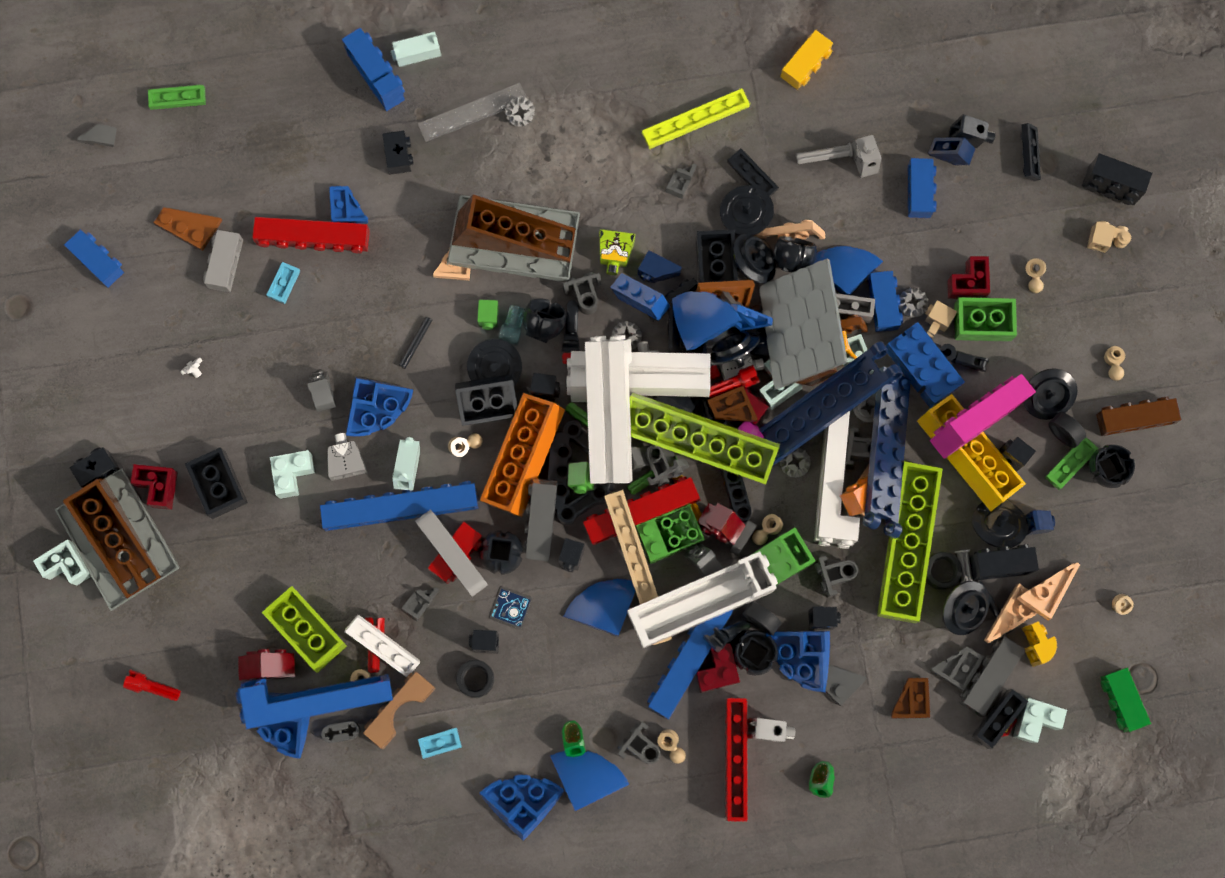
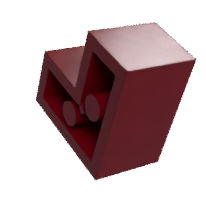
[947,256,990,299]
[130,464,178,510]
[697,503,746,545]
[696,644,740,693]
[238,649,295,681]

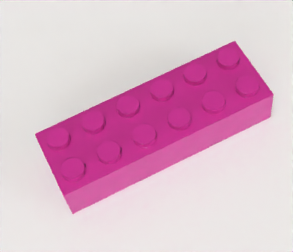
[930,374,1036,459]

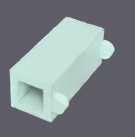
[391,32,441,67]
[393,437,420,491]

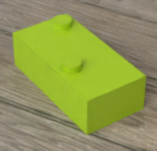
[262,586,347,673]

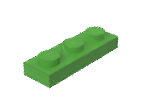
[148,85,206,110]
[1045,437,1099,490]

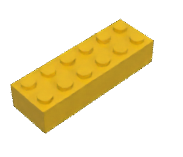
[917,394,1026,511]

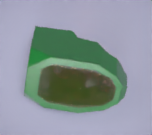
[562,720,586,757]
[809,761,835,798]

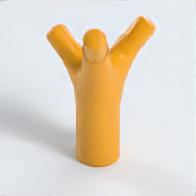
[842,331,857,359]

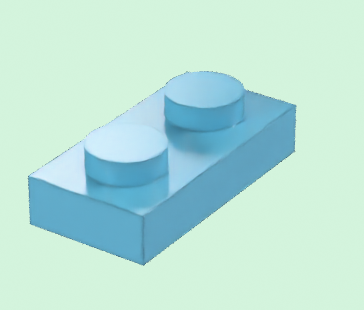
[266,262,300,304]
[418,728,462,759]

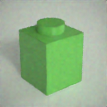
[478,300,499,330]
[568,462,594,494]

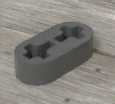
[730,520,757,556]
[321,722,360,743]

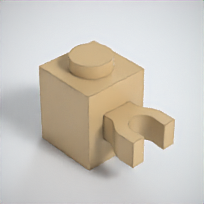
[925,300,957,339]

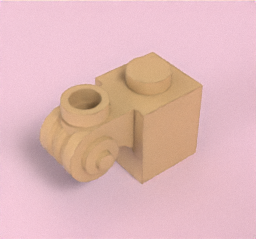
[1087,221,1131,253]

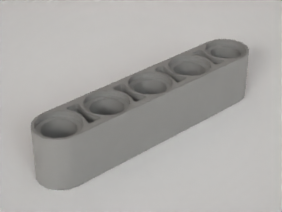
[415,509,488,597]

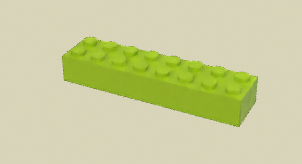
[630,393,780,484]
[877,461,943,624]

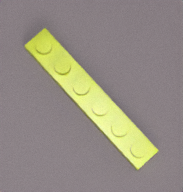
[642,89,750,149]

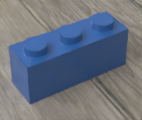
[908,158,937,218]
[64,229,124,288]
[867,271,903,332]
[610,273,670,321]

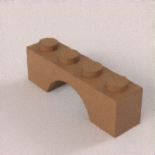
[364,672,436,749]

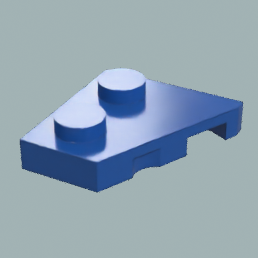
[329,186,368,224]
[730,304,773,331]

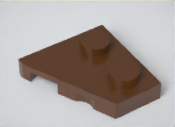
[707,386,758,422]
[891,678,930,719]

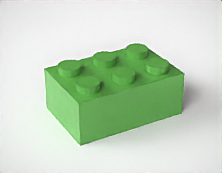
[954,298,1017,341]

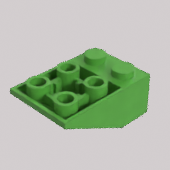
[635,504,705,564]
[749,528,815,585]

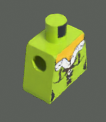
[600,229,635,276]

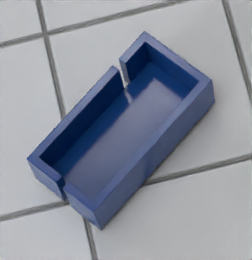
[342,27,405,111]
[886,322,965,409]

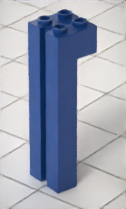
[236,674,393,729]

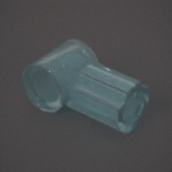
[499,305,524,345]

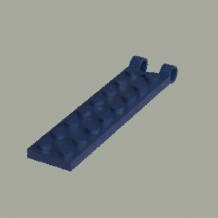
[759,342,903,466]
[863,367,911,539]

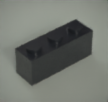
[972,689,1029,749]

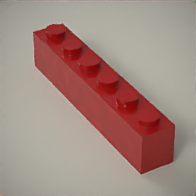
[252,217,370,253]
[583,476,701,545]
[725,698,748,821]

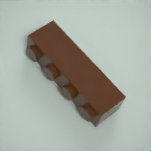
[1096,396,1181,436]

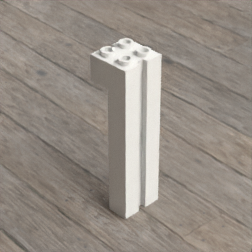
[585,335,632,483]
[566,351,710,402]
[814,411,860,549]
[627,552,778,648]

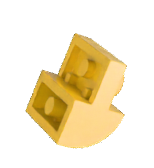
[1022,621,1057,667]

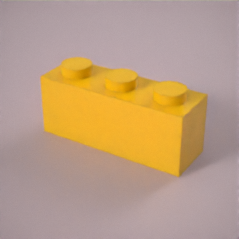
[780,30,833,90]

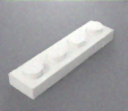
[345,615,420,677]

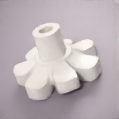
[180,357,203,378]

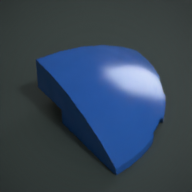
[814,246,883,295]
[672,291,741,350]
[346,377,413,436]
[564,579,636,637]
[766,631,830,692]
[257,693,310,759]
[550,751,629,811]
[479,775,565,841]

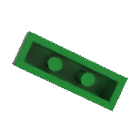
[1100,667,1151,733]

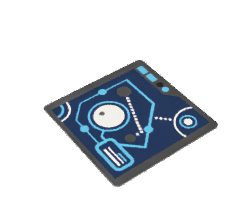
[489,587,532,629]

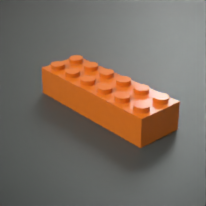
[480,393,565,517]

